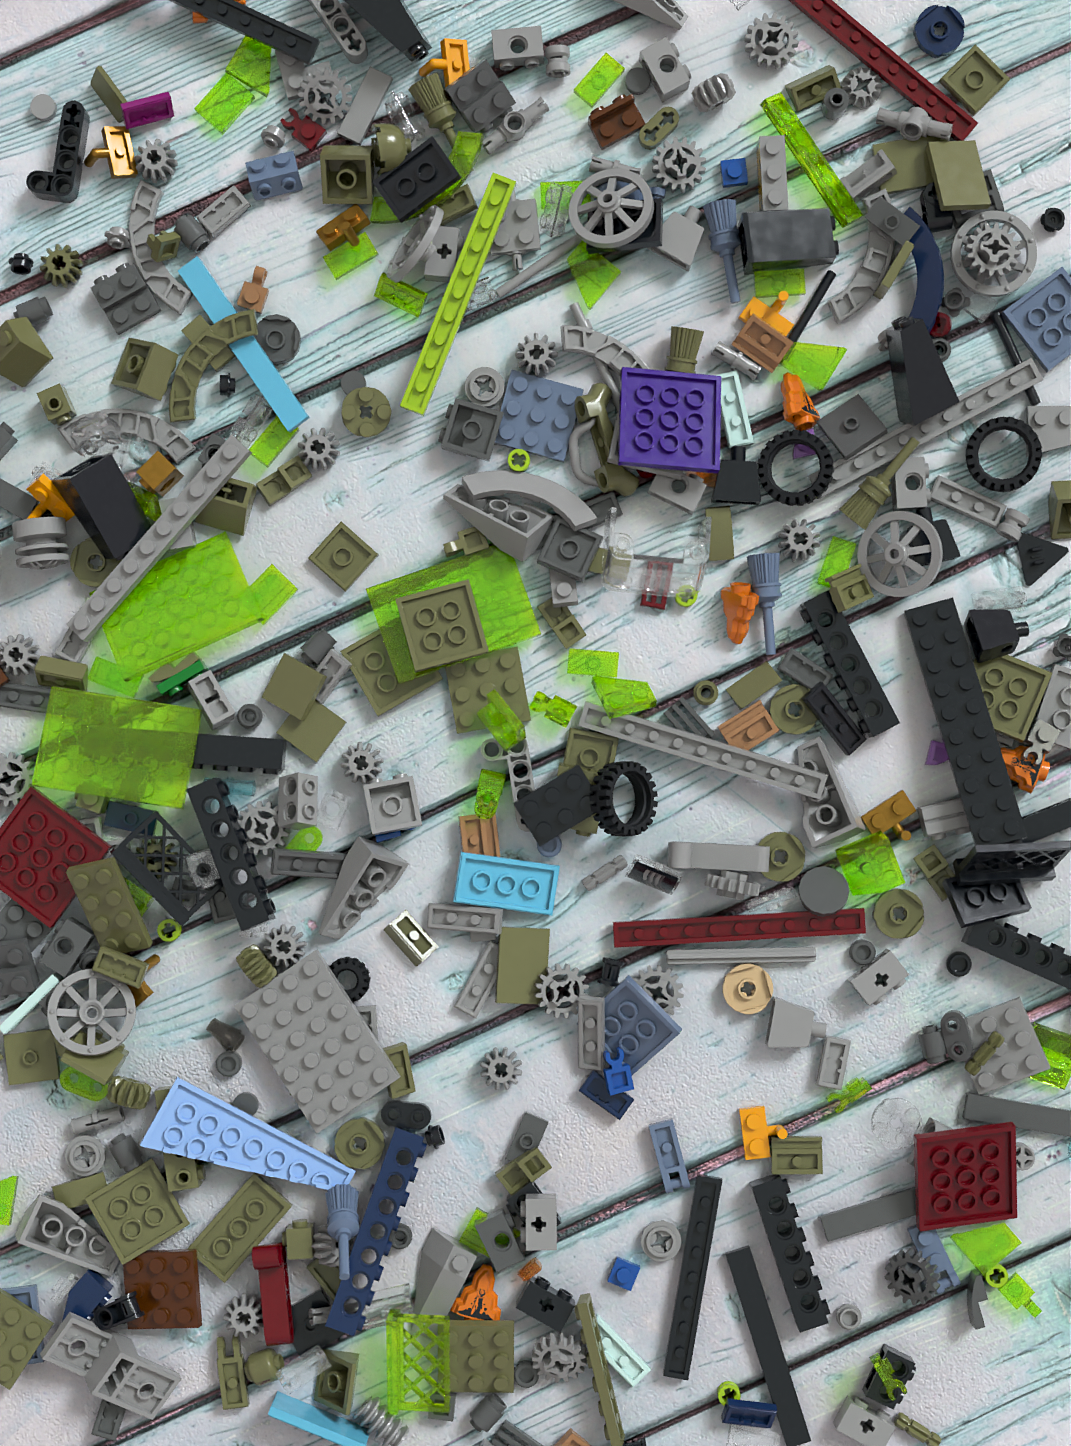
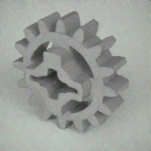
[744,12,799,70]
[298,67,352,124]
[652,137,706,193]
[964,222,1021,279]
[0,752,38,807]
[237,801,290,855]
[705,870,761,900]
[534,963,589,1018]
[632,965,684,1015]
[532,1333,587,1383]

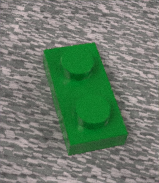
[157,660,208,697]

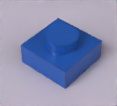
[720,158,748,188]
[607,1256,640,1291]

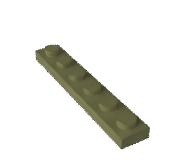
[575,1293,625,1446]

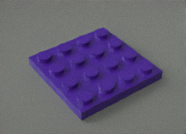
[618,367,721,474]

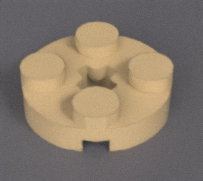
[722,963,773,1014]

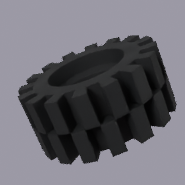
[329,957,371,1003]

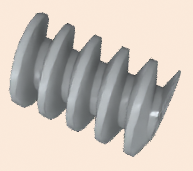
[353,1396,409,1446]

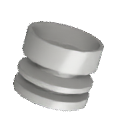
[12,517,70,570]

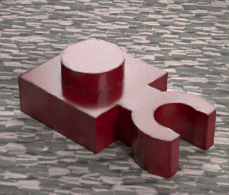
[280,108,327,152]

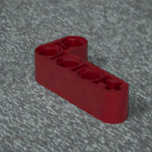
[252,1242,294,1346]

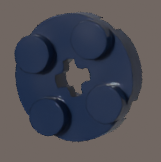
[913,5,965,58]

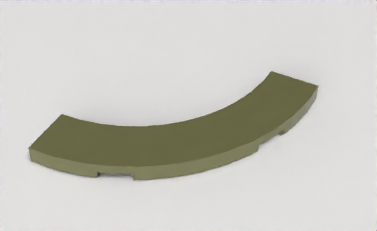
[169,309,258,423]

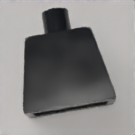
[711,446,761,505]
[907,507,960,569]
[964,609,1029,663]

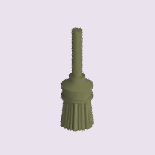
[408,73,474,175]
[665,326,704,374]
[839,437,920,530]

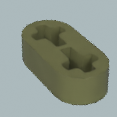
[639,107,679,150]

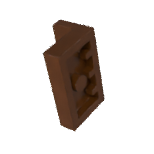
[588,94,646,150]

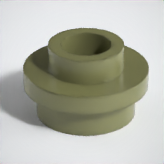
[693,680,718,705]

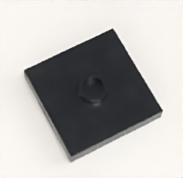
[291,1288,346,1359]

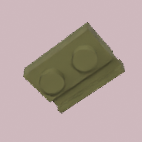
[824,564,874,613]
[771,1136,823,1175]

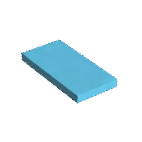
[453,851,560,916]
[268,1391,369,1446]

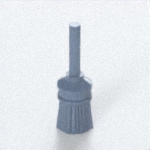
[703,199,741,304]
[747,553,782,655]
[325,1184,359,1280]

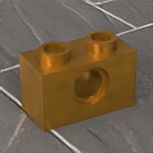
[136,451,184,496]

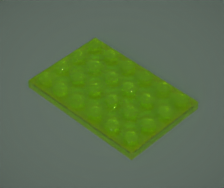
[89,531,264,682]
[366,545,541,684]
[31,686,202,810]

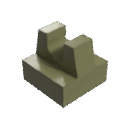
[146,230,181,262]

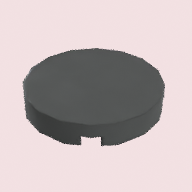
[253,314,301,365]
[798,866,849,917]

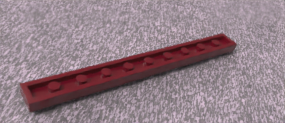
[789,0,978,141]
[613,908,866,948]

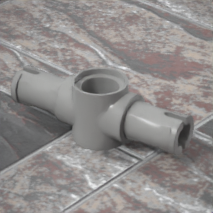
[480,97,550,155]
[876,107,953,141]

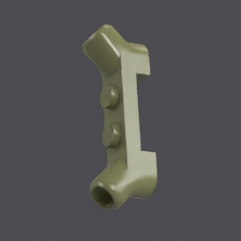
[575,383,639,497]

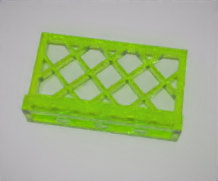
[386,1309,450,1415]

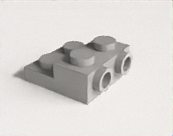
[363,774,422,836]

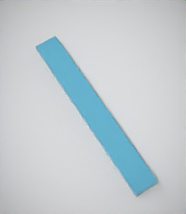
[178,256,310,432]

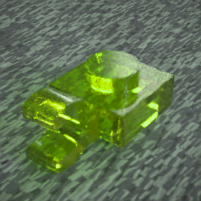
[529,691,577,728]
[826,1077,872,1113]
[998,1272,1042,1318]
[869,1353,907,1401]

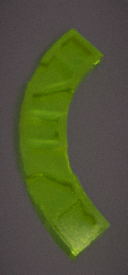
[370,131,484,224]

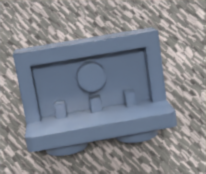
[245,151,303,201]

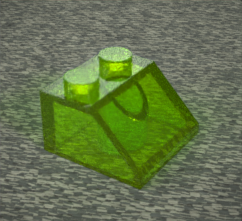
[835,831,905,896]

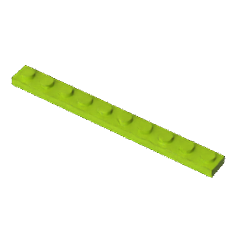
[400,173,516,416]

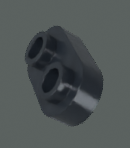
[381,1100,432,1129]

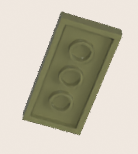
[66,857,153,953]
[188,1172,293,1283]

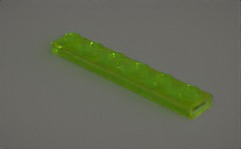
[760,92,863,228]

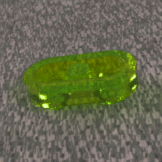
[285,826,323,851]
[59,1066,109,1101]

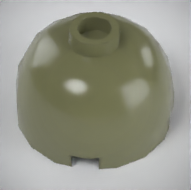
[371,123,412,175]

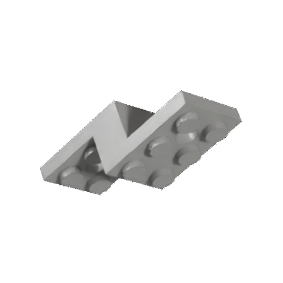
[40,1312,182,1420]

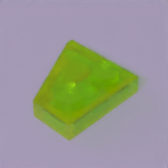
[567,240,621,310]
[779,342,847,391]
[950,1223,1022,1276]

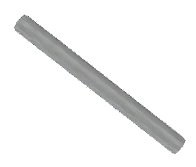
[666,947,816,965]

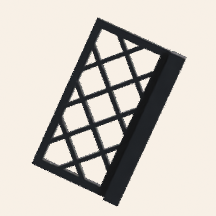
[110,810,224,926]
[953,840,1071,886]

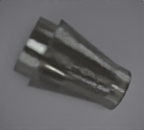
[206,1018,245,1052]

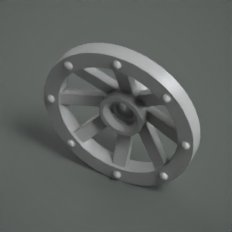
[569,169,654,248]
[387,205,444,283]
[950,211,1037,297]
[857,511,943,597]
[47,969,136,1056]

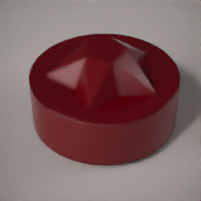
[930,312,952,338]

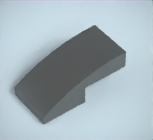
[967,1269,988,1330]

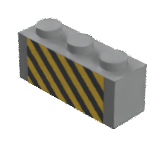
[756,135,788,212]

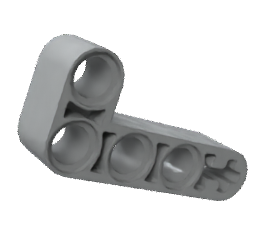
[308,0,368,64]
[481,735,535,832]
[667,841,770,872]

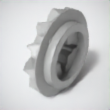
[842,66,882,107]
[465,367,505,407]
[65,1135,106,1176]
[641,1220,681,1261]

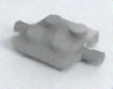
[490,189,541,271]

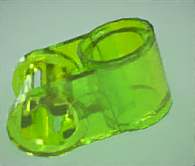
[474,768,506,819]

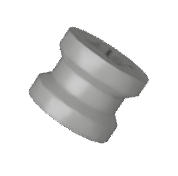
[1016,1142,1035,1171]

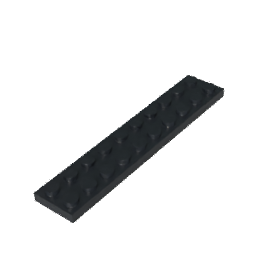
[904,597,1028,845]

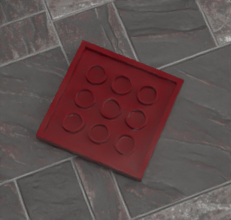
[0,786,112,928]
[914,1122,1017,1231]

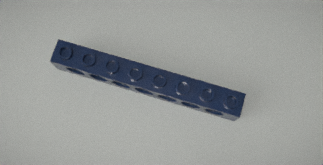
[325,1127,427,1336]

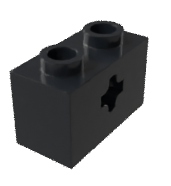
[516,1276,575,1333]

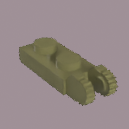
[217,1335,250,1410]

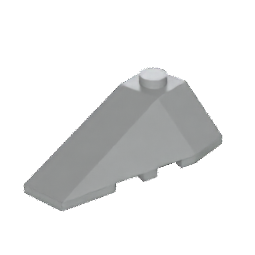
[443,484,554,562]

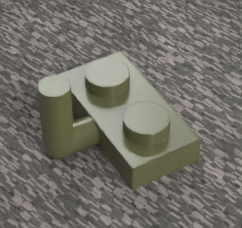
[383,1042,416,1099]

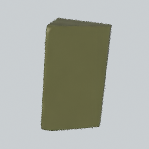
[90,65,127,123]
[785,65,841,112]
[34,656,88,694]
[725,661,782,710]
[384,910,439,966]

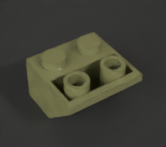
[195,478,258,536]

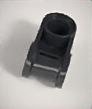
[920,182,953,233]
[93,1291,145,1331]

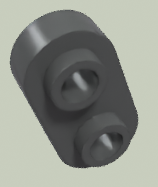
[940,1010,973,1062]

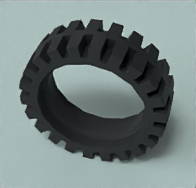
[966,416,1042,492]
[757,430,834,506]
[590,761,658,837]

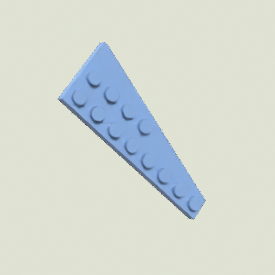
[140,1077,356,1190]

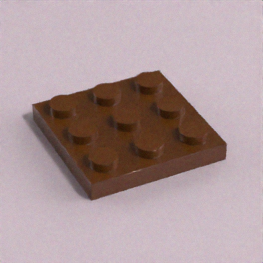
[123,1249,202,1329]

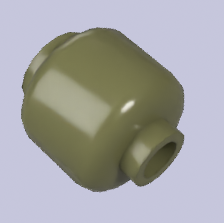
[245,1348,284,1386]

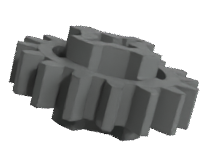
[884,1248,941,1306]

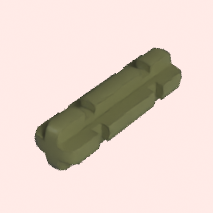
[965,1031,1005,1076]
[894,1412,942,1446]

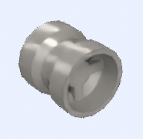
[545,45,570,78]
[996,508,1030,542]

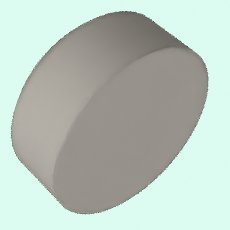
[30,94,57,121]

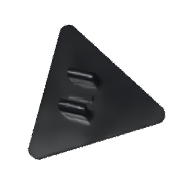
[1017,532,1069,586]

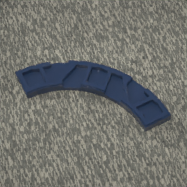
[904,207,944,334]

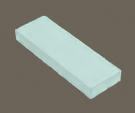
[716,370,754,449]
[0,973,64,1034]
[580,1313,651,1387]

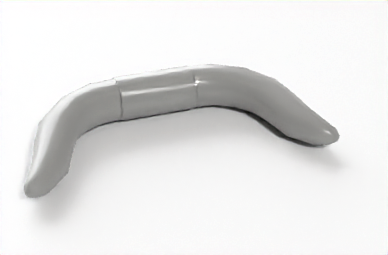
[568,418,599,487]

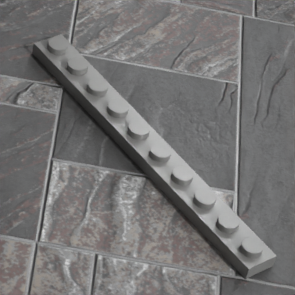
[808,358,1043,499]
[66,435,252,642]
[578,701,828,799]

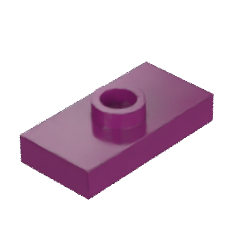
[120,92,174,129]

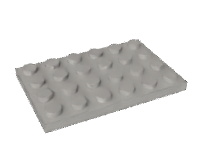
[234,949,401,1134]

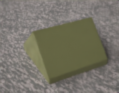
[314,1349,359,1415]

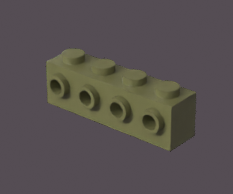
[154,1086,206,1192]

